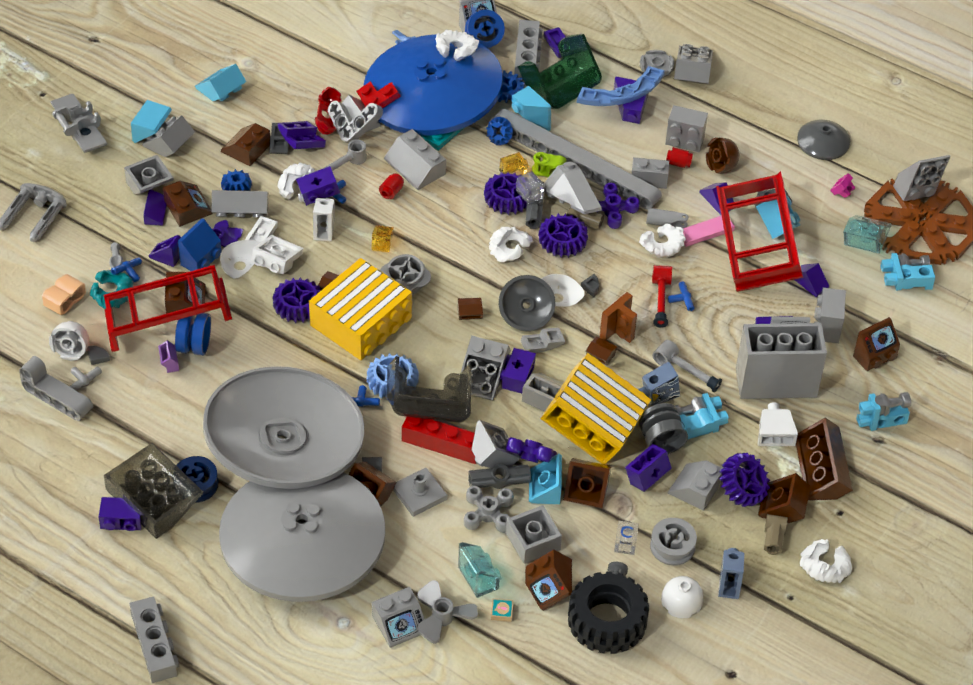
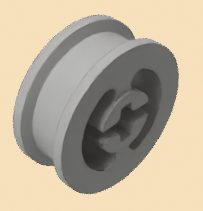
[650,518,697,566]

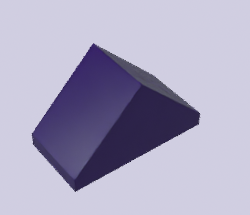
[699,182,734,215]
[148,235,181,267]
[795,263,829,297]

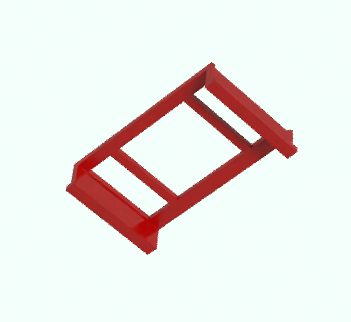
[716,171,803,292]
[104,265,232,352]

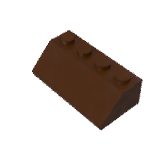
[796,417,853,501]

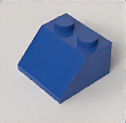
[178,218,222,271]

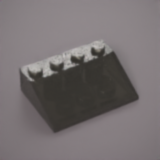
[104,443,203,539]

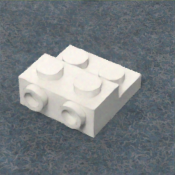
[251,235,304,274]

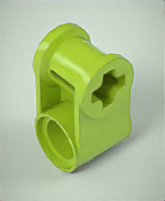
[532,152,567,177]

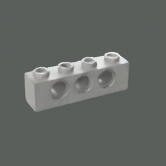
[514,20,543,81]
[129,596,179,683]

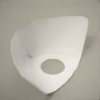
[220,240,260,279]
[541,274,585,307]

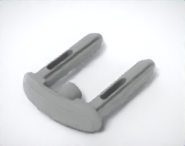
[0,183,67,242]

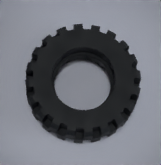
[568,571,649,654]

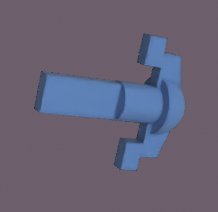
[392,30,416,44]

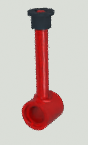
[652,265,672,328]

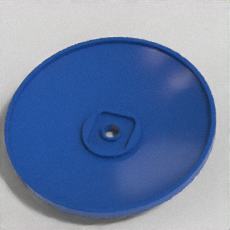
[364,34,503,136]

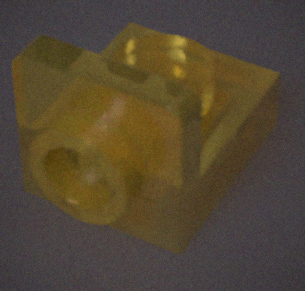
[499,152,529,176]
[371,225,394,252]

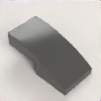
[270,123,289,154]

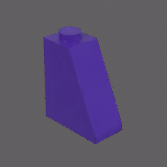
[614,76,649,124]

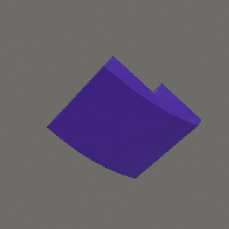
[278,121,326,149]

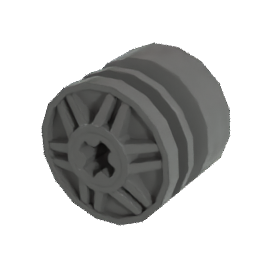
[638,403,688,454]

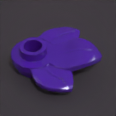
[212,220,243,248]

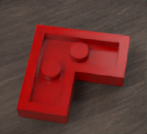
[356,81,401,108]

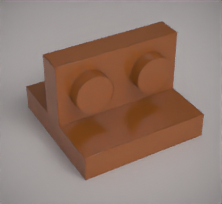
[600,292,637,343]

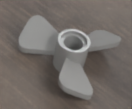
[417,580,478,644]

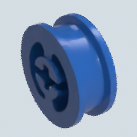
[465,10,505,48]

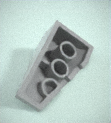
[544,162,602,214]

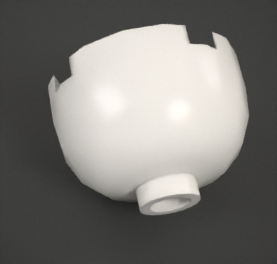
[49,321,89,361]
[661,576,703,618]

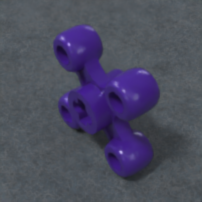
[597,182,640,229]
[506,437,557,463]

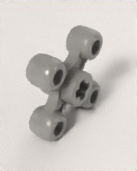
[464,486,514,533]

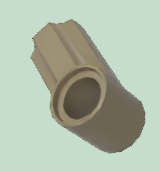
[566,206,604,229]
[764,514,788,555]

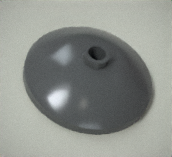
[797,119,851,160]
[498,275,555,331]

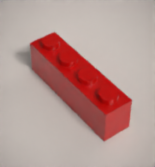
[402,412,477,464]

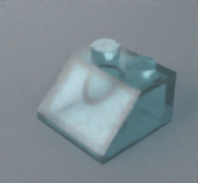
[843,215,892,254]
[458,542,501,598]

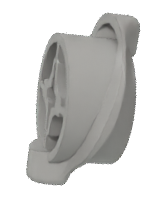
[380,254,431,294]

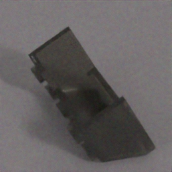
[387,356,472,423]

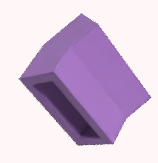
[158,340,179,373]

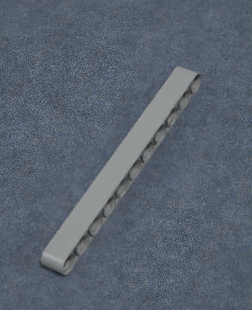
[491,109,662,209]

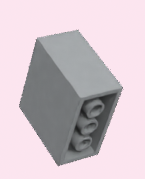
[736,323,827,399]

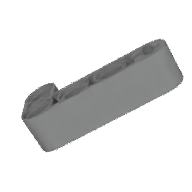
[19,356,93,421]

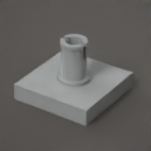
[393,468,447,517]

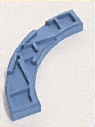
[577,66,665,106]

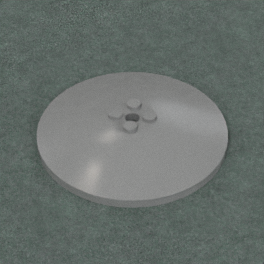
[203,367,364,489]
[219,472,385,602]

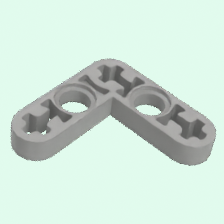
[328,101,383,143]

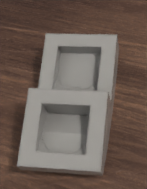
[520,328,565,353]

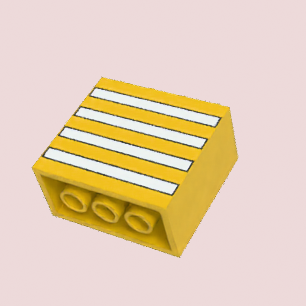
[309,258,412,360]
[540,353,651,464]

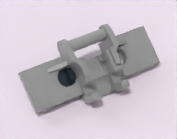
[50,94,107,153]

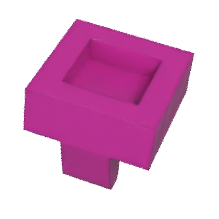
[830,173,855,198]

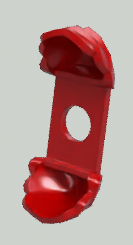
[315,87,342,135]

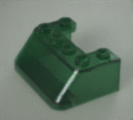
[517,34,602,109]

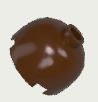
[706,137,740,173]

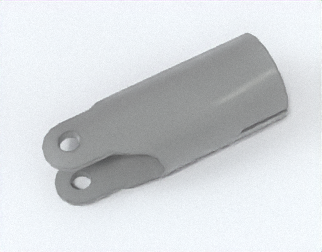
[646,208,689,228]

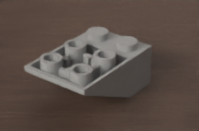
[674,44,713,84]
[893,155,951,201]
[456,335,511,401]

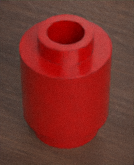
[666,147,693,168]
[379,173,404,199]

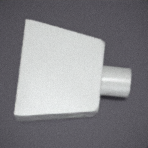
[313,198,335,241]
[758,402,798,446]

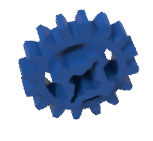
[498,70,524,103]

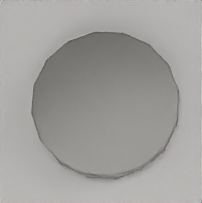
[640,50,674,77]

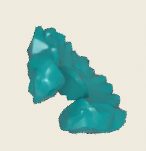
[90,270,134,309]

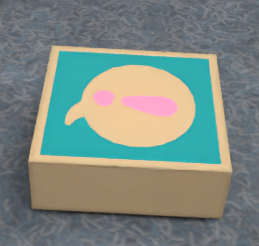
[491,599,513,622]

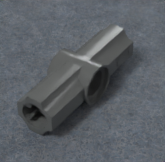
[526,178,544,229]
[468,464,531,489]

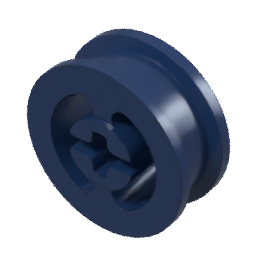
[173,456,219,503]

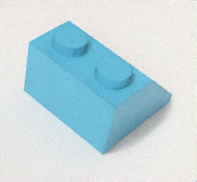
[195,63,247,102]

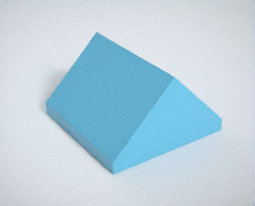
[131,100,172,143]
[529,454,562,505]

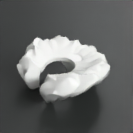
[436,30,479,62]
[277,163,316,203]
[639,224,686,258]
[489,227,533,262]
[800,539,852,583]

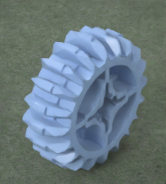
[367,353,419,401]

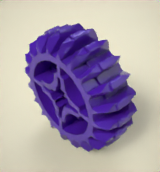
[484,172,532,215]
[538,213,588,258]
[272,277,321,324]
[719,452,770,507]

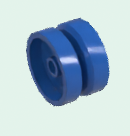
[175,313,211,356]

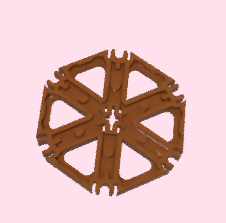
[863,178,973,265]

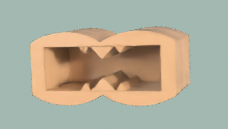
[42,274,86,315]

